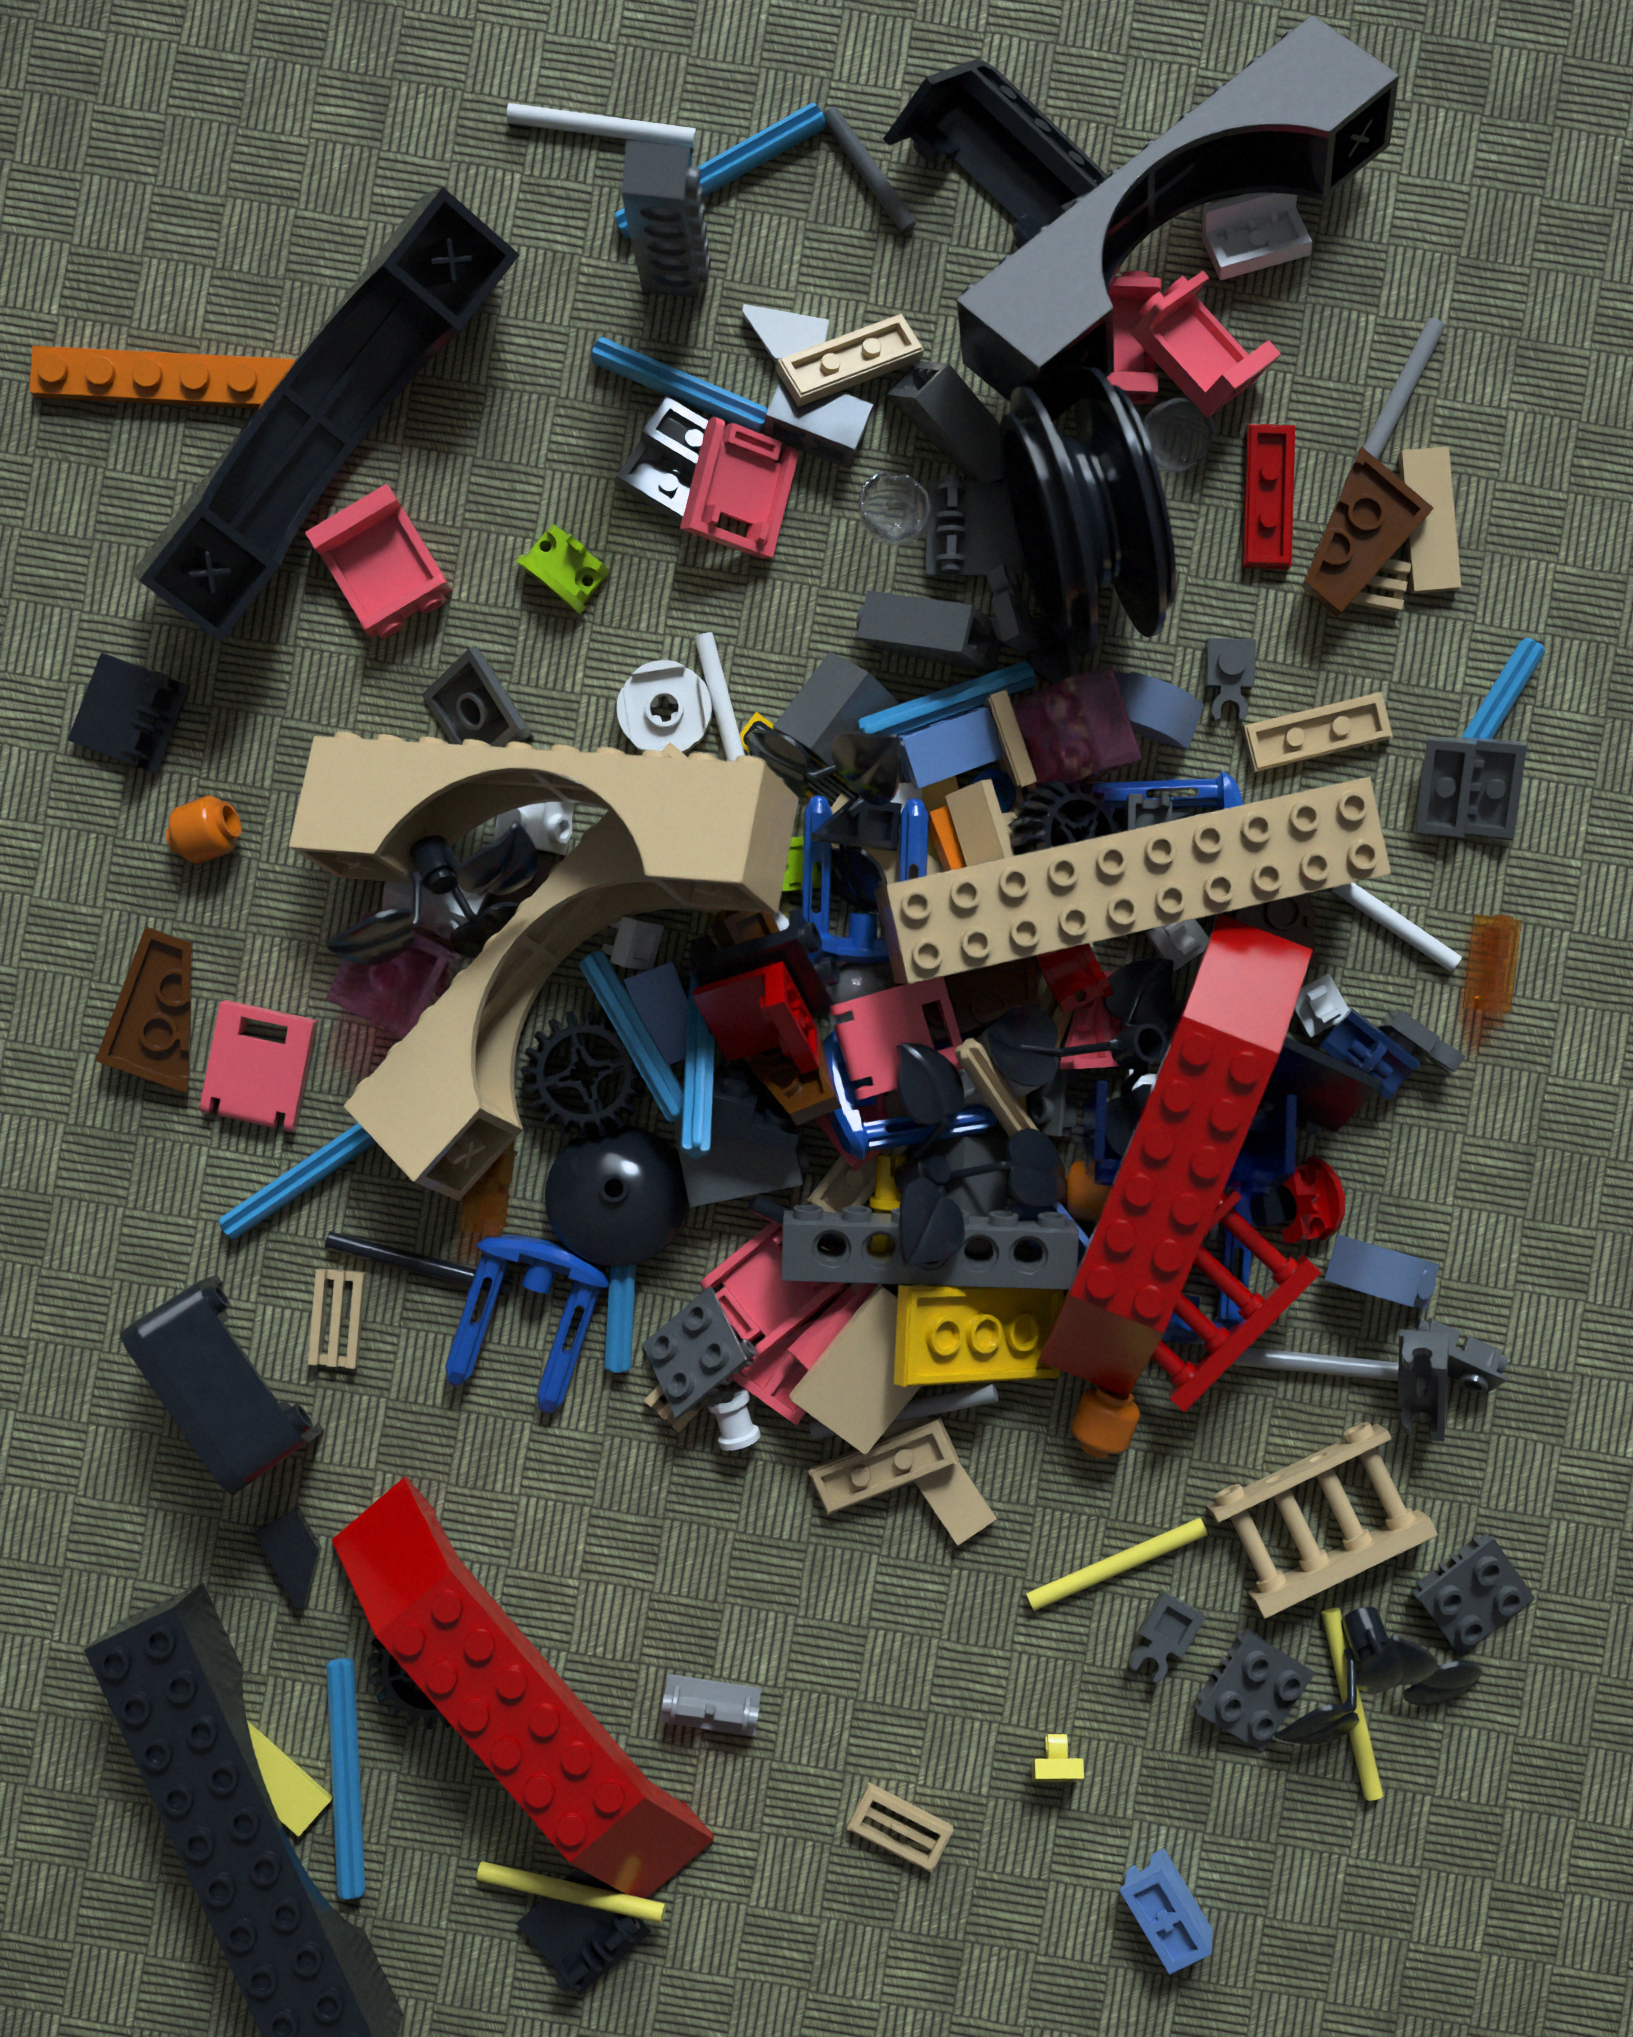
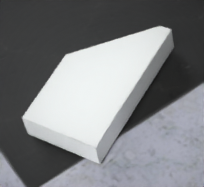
[742,304,829,363]

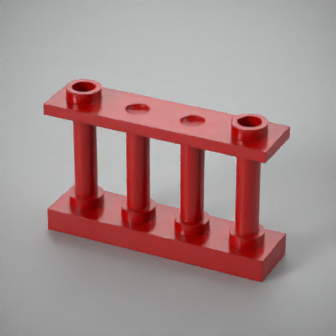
[1151,1187,1321,1412]

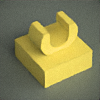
[1031,1734,1084,1782]

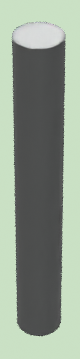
[823,106,917,234]

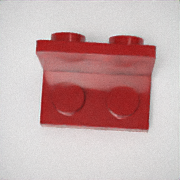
[693,962,820,1074]

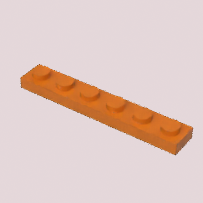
[29,346,296,409]

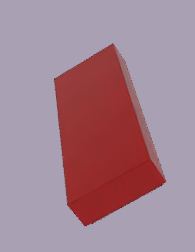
[1242,424,1296,570]

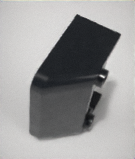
[883,59,1108,249]
[120,1275,324,1495]

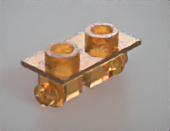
[1463,914,1522,1014]
[459,1141,518,1236]

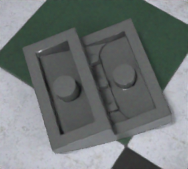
[615,396,708,524]
[1416,737,1528,839]

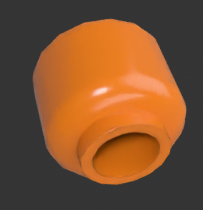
[166,795,242,865]
[1058,1160,1119,1222]
[1071,1385,1140,1458]

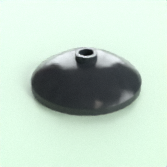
[545,1125,688,1267]

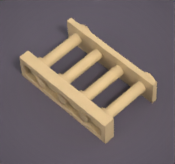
[1207,1422,1438,1619]

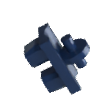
[1320,1008,1420,1100]

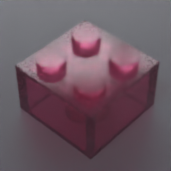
[1012,667,1142,788]
[326,912,464,1038]

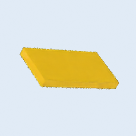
[894,1285,1064,1387]

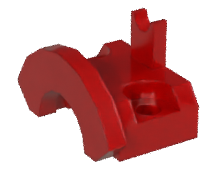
[1034,943,1114,1014]
[1273,1156,1345,1243]

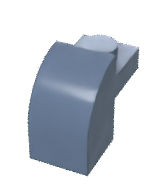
[1083,669,1204,749]
[1324,1234,1440,1310]

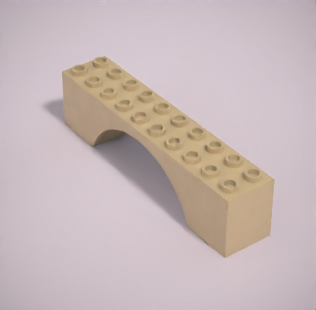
[289,732,799,914]
[343,742,722,1201]
[874,777,1391,984]

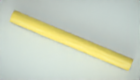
[1026,1517,1208,1611]
[1321,1608,1383,1801]
[477,1861,666,1923]

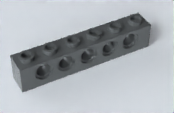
[621,140,711,298]
[782,1204,1079,1289]

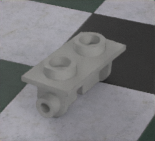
[660,1674,762,1737]

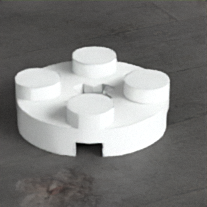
[617,660,712,754]

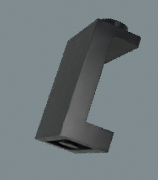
[689,908,841,1013]

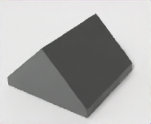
[422,646,534,748]
[773,652,901,781]
[913,1134,1009,1217]

